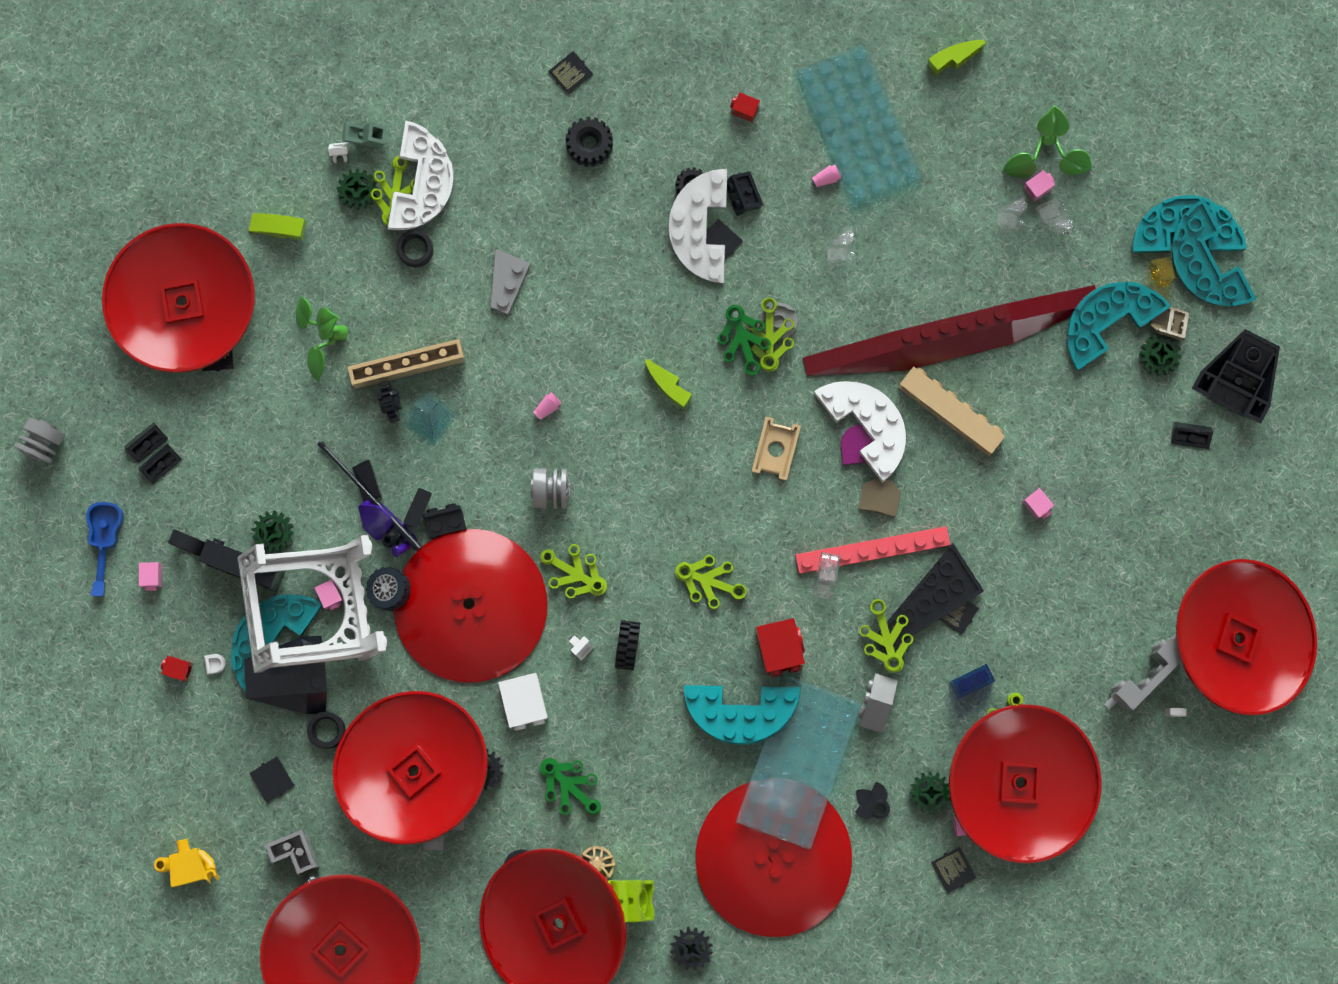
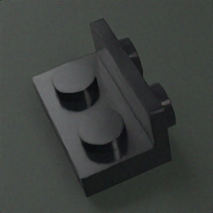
[727,171,764,216]
[423,503,467,539]

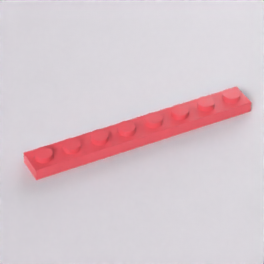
[795,526,950,574]

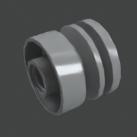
[14,417,65,464]
[531,468,570,509]

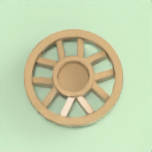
[580,846,615,880]

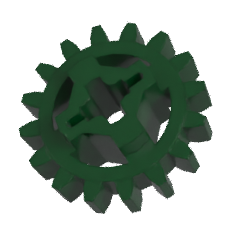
[337,168,378,210]
[1139,334,1182,376]
[252,511,295,553]
[909,771,950,814]

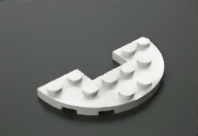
[387,121,453,230]
[669,169,727,283]
[814,381,906,483]

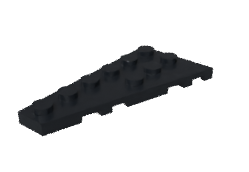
[877,543,984,653]

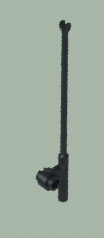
[317,441,422,552]

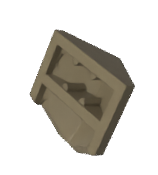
[1150,307,1189,341]
[858,478,901,517]

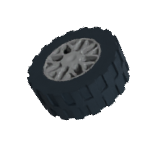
[366,567,411,611]

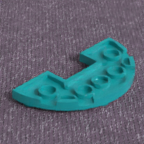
[1132,195,1247,253]
[1172,199,1256,306]
[1067,281,1171,371]
[231,594,323,692]
[684,685,801,745]

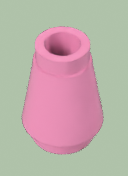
[812,165,841,188]
[534,392,562,420]

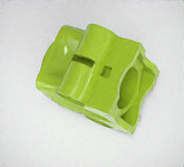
[608,880,655,922]

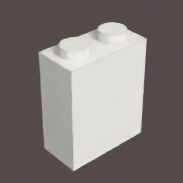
[498,673,548,731]

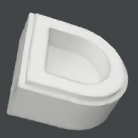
[204,654,226,675]
[1165,708,1187,717]

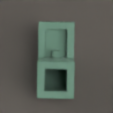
[342,121,387,149]

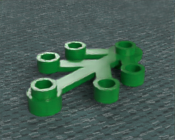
[718,305,771,376]
[540,758,601,815]

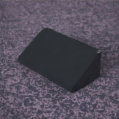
[124,422,168,463]
[1171,422,1213,449]
[139,443,182,484]
[352,460,382,502]
[403,488,432,528]

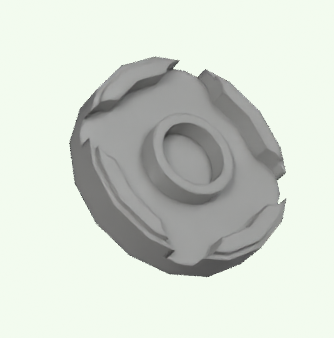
[760,302,798,340]

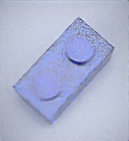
[950,664,995,699]

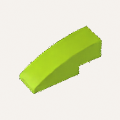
[927,40,986,75]
[249,213,307,241]
[645,359,692,410]

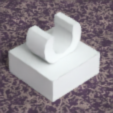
[328,142,349,163]
[570,635,594,661]

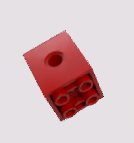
[755,618,805,678]

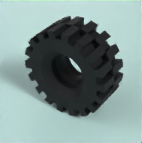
[566,117,613,167]
[615,620,640,671]

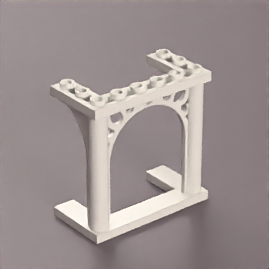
[238,535,387,673]

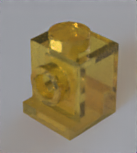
[1148,257,1175,288]

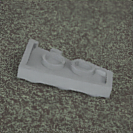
[491,249,531,315]

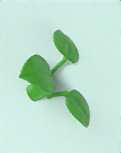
[1003,105,1092,178]
[295,297,348,381]

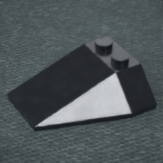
[1191,329,1280,424]
[244,636,327,714]

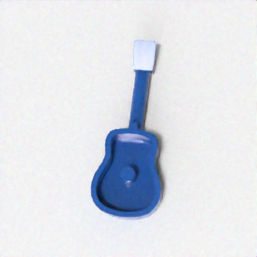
[86,502,124,597]

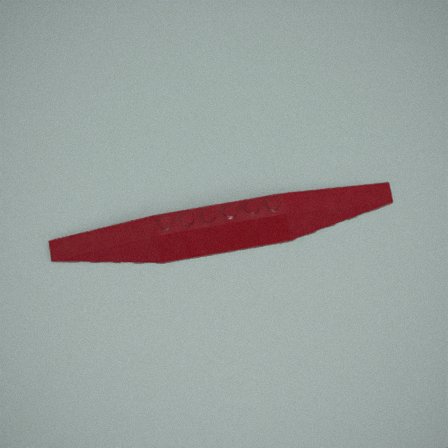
[803,285,1096,376]

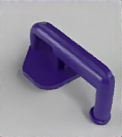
[358,500,417,557]

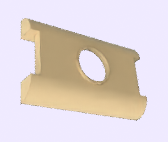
[752,417,801,481]

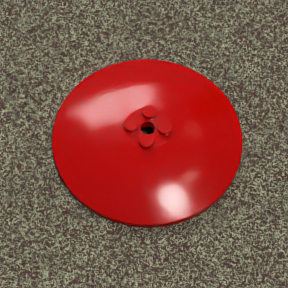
[102,223,255,373]
[394,529,548,683]
[1176,559,1317,715]
[333,691,488,845]
[949,704,1102,863]
[695,778,852,937]
[479,848,627,984]
[260,875,421,984]

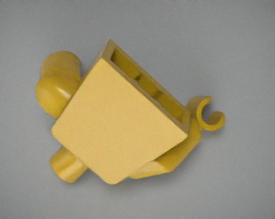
[154,839,220,887]

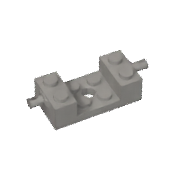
[1103,632,1181,712]

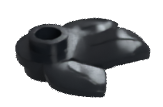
[855,782,890,819]

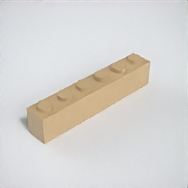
[348,339,466,389]
[898,366,1005,456]

